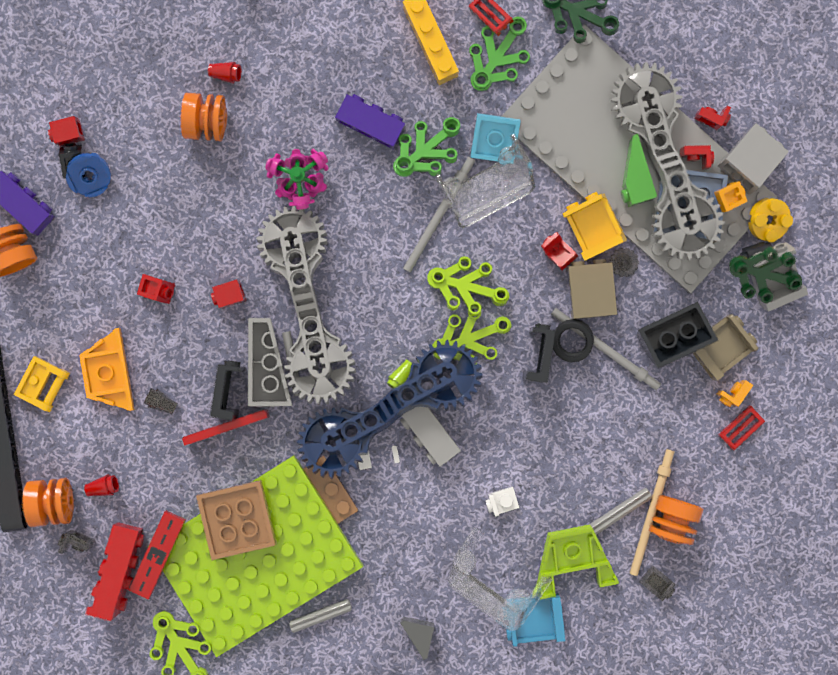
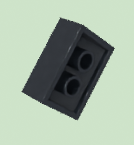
[637,302,718,369]

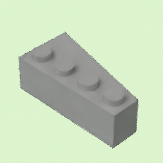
[248,318,292,406]

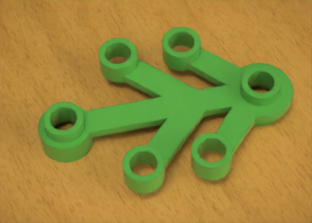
[469,17,530,91]
[393,117,460,177]

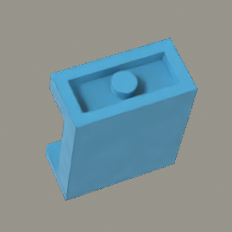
[503,594,566,647]

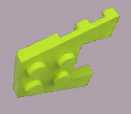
[534,524,619,600]

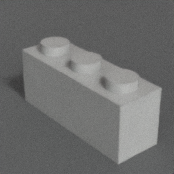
[400,406,461,466]

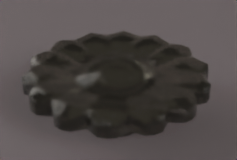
[609,248,639,277]

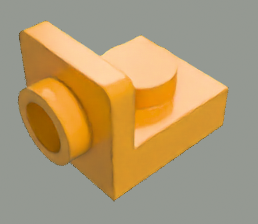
[714,181,747,212]
[716,380,753,407]

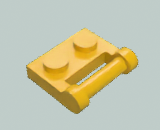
[14,356,70,412]

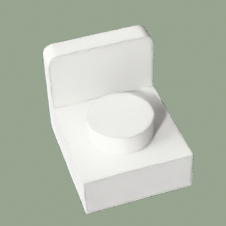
[485,486,519,517]

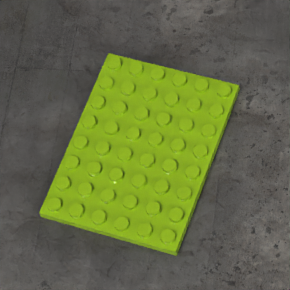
[163,455,364,657]

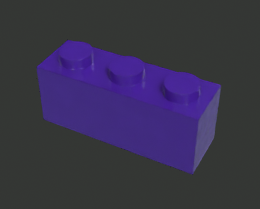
[335,94,405,150]
[0,171,55,236]

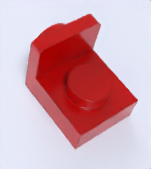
[694,105,731,130]
[680,145,714,170]
[137,274,175,304]

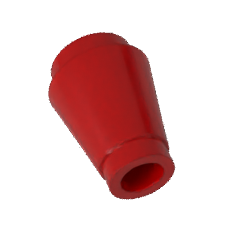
[208,62,242,84]
[84,474,119,497]

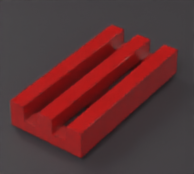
[468,0,513,36]
[718,405,765,451]

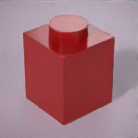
[48,116,85,147]
[211,279,246,309]

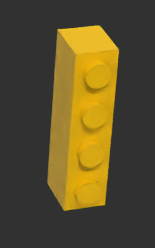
[403,0,459,85]

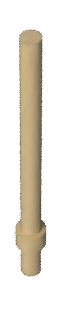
[629,449,675,576]

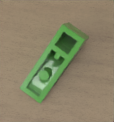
[621,134,657,207]

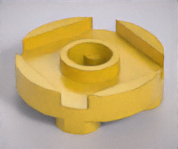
[748,198,793,242]

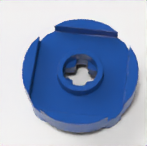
[66,153,111,197]

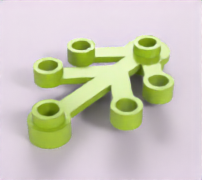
[427,256,509,316]
[432,306,511,364]
[149,611,212,675]

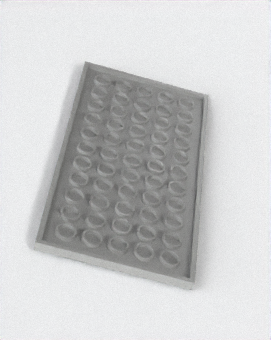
[501,24,777,294]

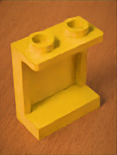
[562,192,627,261]

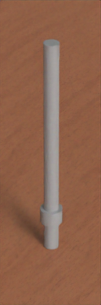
[403,157,475,272]
[551,308,661,390]

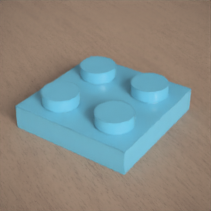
[470,113,521,164]

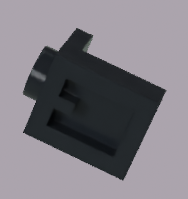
[59,143,85,179]

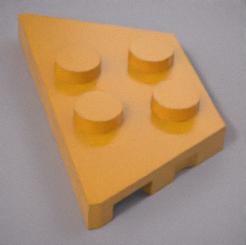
[79,328,135,411]

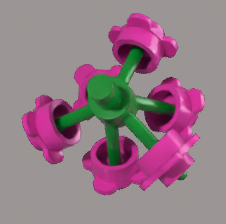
[265,149,329,210]

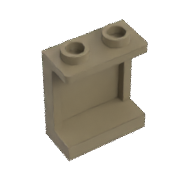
[567,259,617,319]
[692,314,759,381]

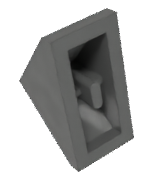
[400,617,434,660]

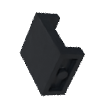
[522,324,555,383]
[210,360,246,420]

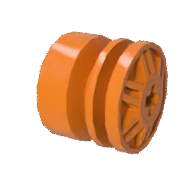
[181,93,227,142]
[0,224,38,277]
[23,478,74,527]
[648,495,704,545]

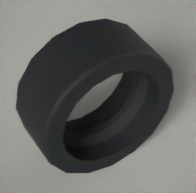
[553,319,594,362]

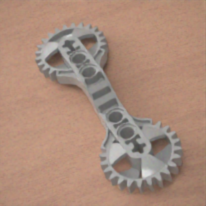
[610,62,725,260]
[256,206,356,405]

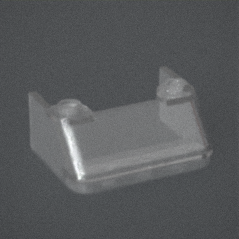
[435,134,535,228]
[448,527,553,630]

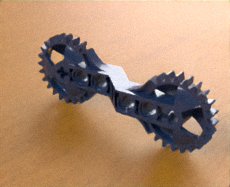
[297,340,482,479]

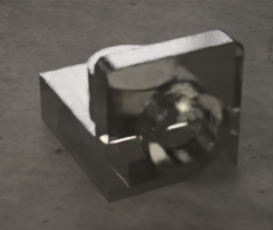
[58,530,95,554]
[639,565,676,601]

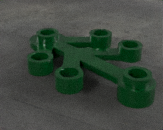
[542,0,619,43]
[729,247,802,303]

